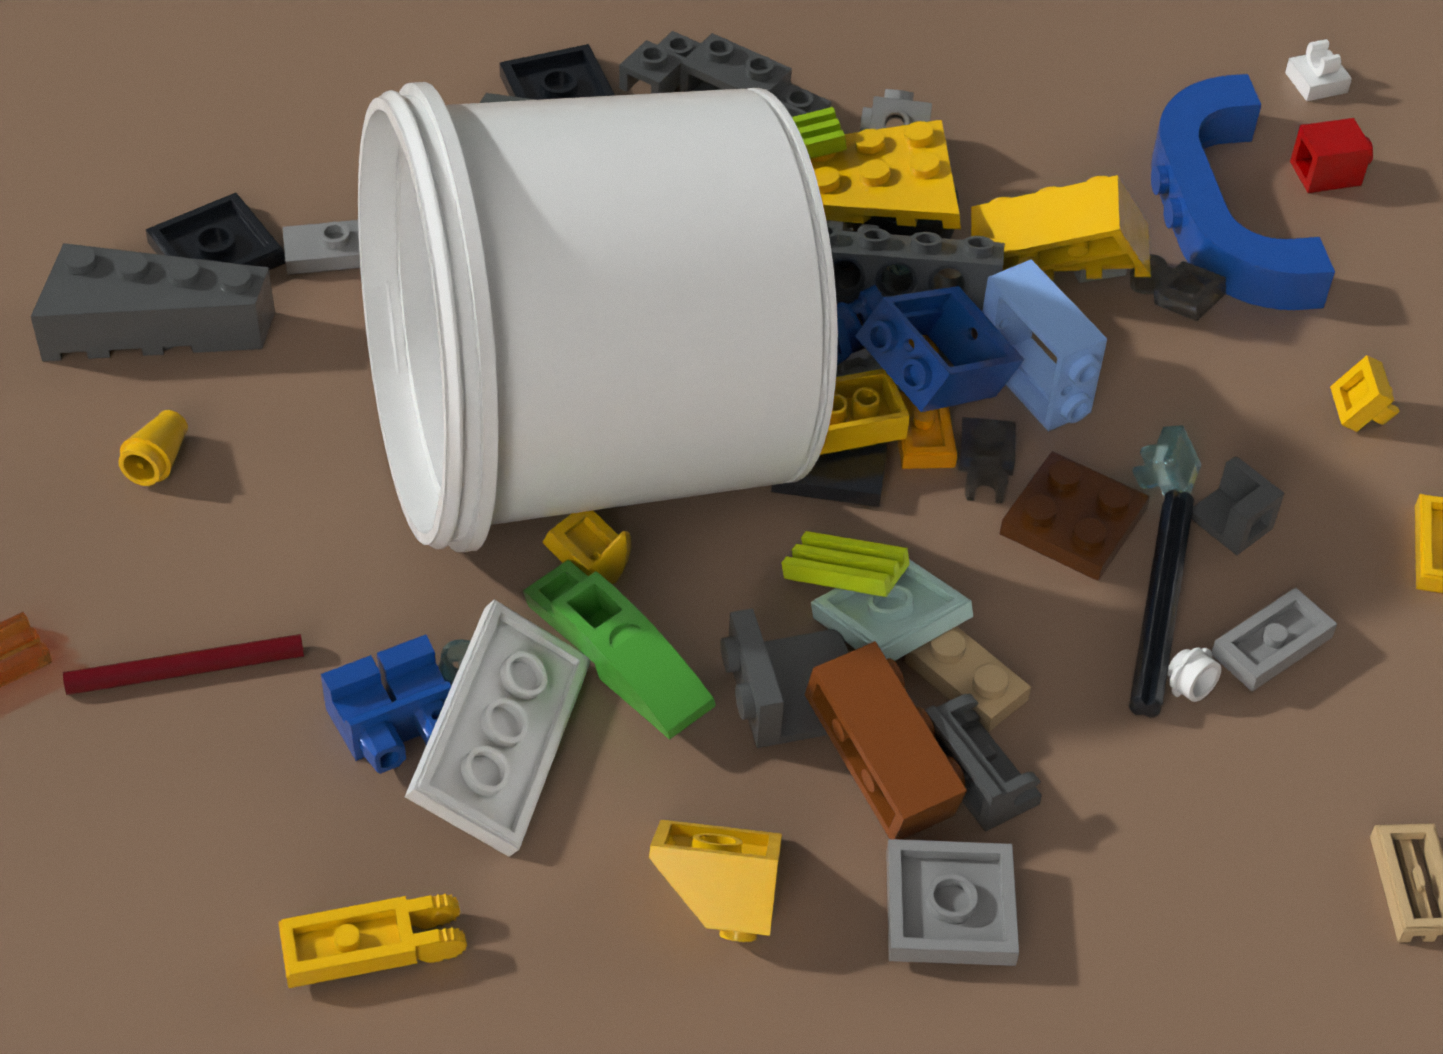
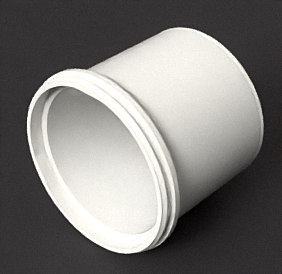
[358,82,838,552]

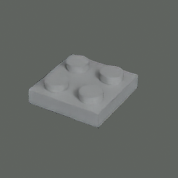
[886,839,1019,966]

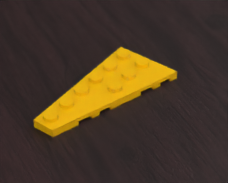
[810,120,961,230]

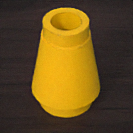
[118,410,188,486]

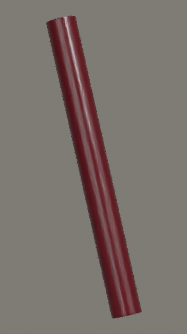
[63,634,304,695]

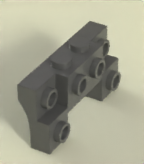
[619,31,831,117]

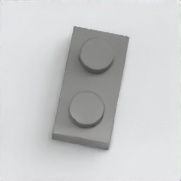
[1212,587,1337,692]

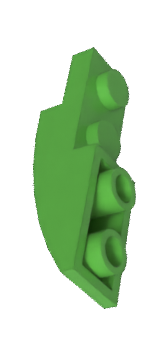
[523,560,716,740]

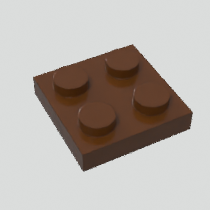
[999,451,1150,581]

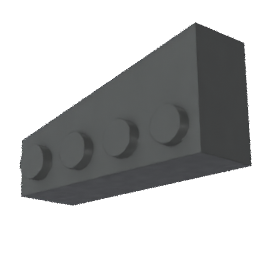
[31,243,275,361]

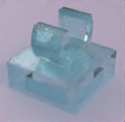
[1132,425,1202,497]

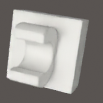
[1285,39,1352,101]

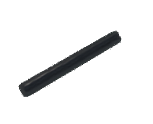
[1129,489,1194,718]

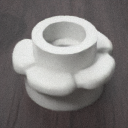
[1167,647,1221,702]

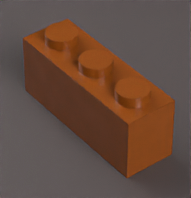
[804,641,967,840]

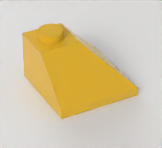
[649,820,782,942]

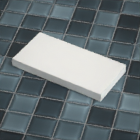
[405,599,591,857]

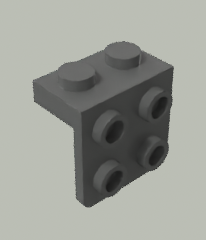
[720,608,848,748]

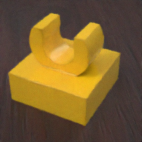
[1330,355,1400,432]

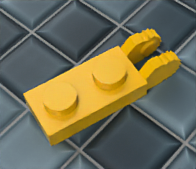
[278,893,467,988]

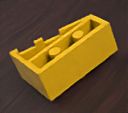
[971,175,1151,280]

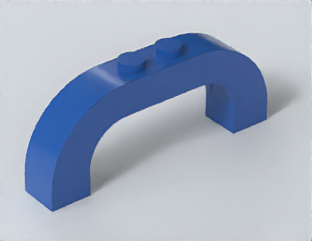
[1151,74,1335,310]

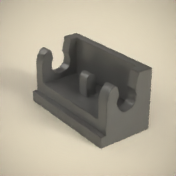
[924,694,1042,832]

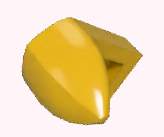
[542,510,631,584]

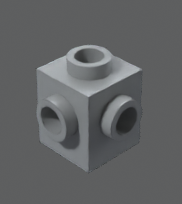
[860,89,932,131]

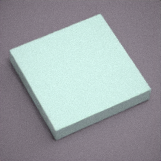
[811,559,973,661]

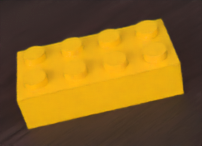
[820,368,910,455]

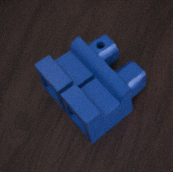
[321,634,452,774]

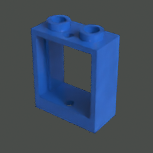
[855,286,1025,412]

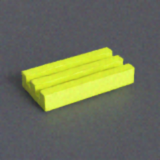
[781,531,910,597]

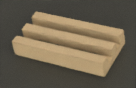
[1370,824,1443,943]

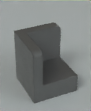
[1191,456,1285,555]

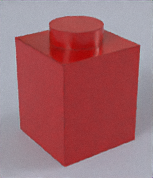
[1290,118,1373,193]

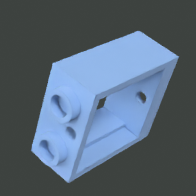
[982,259,1107,432]

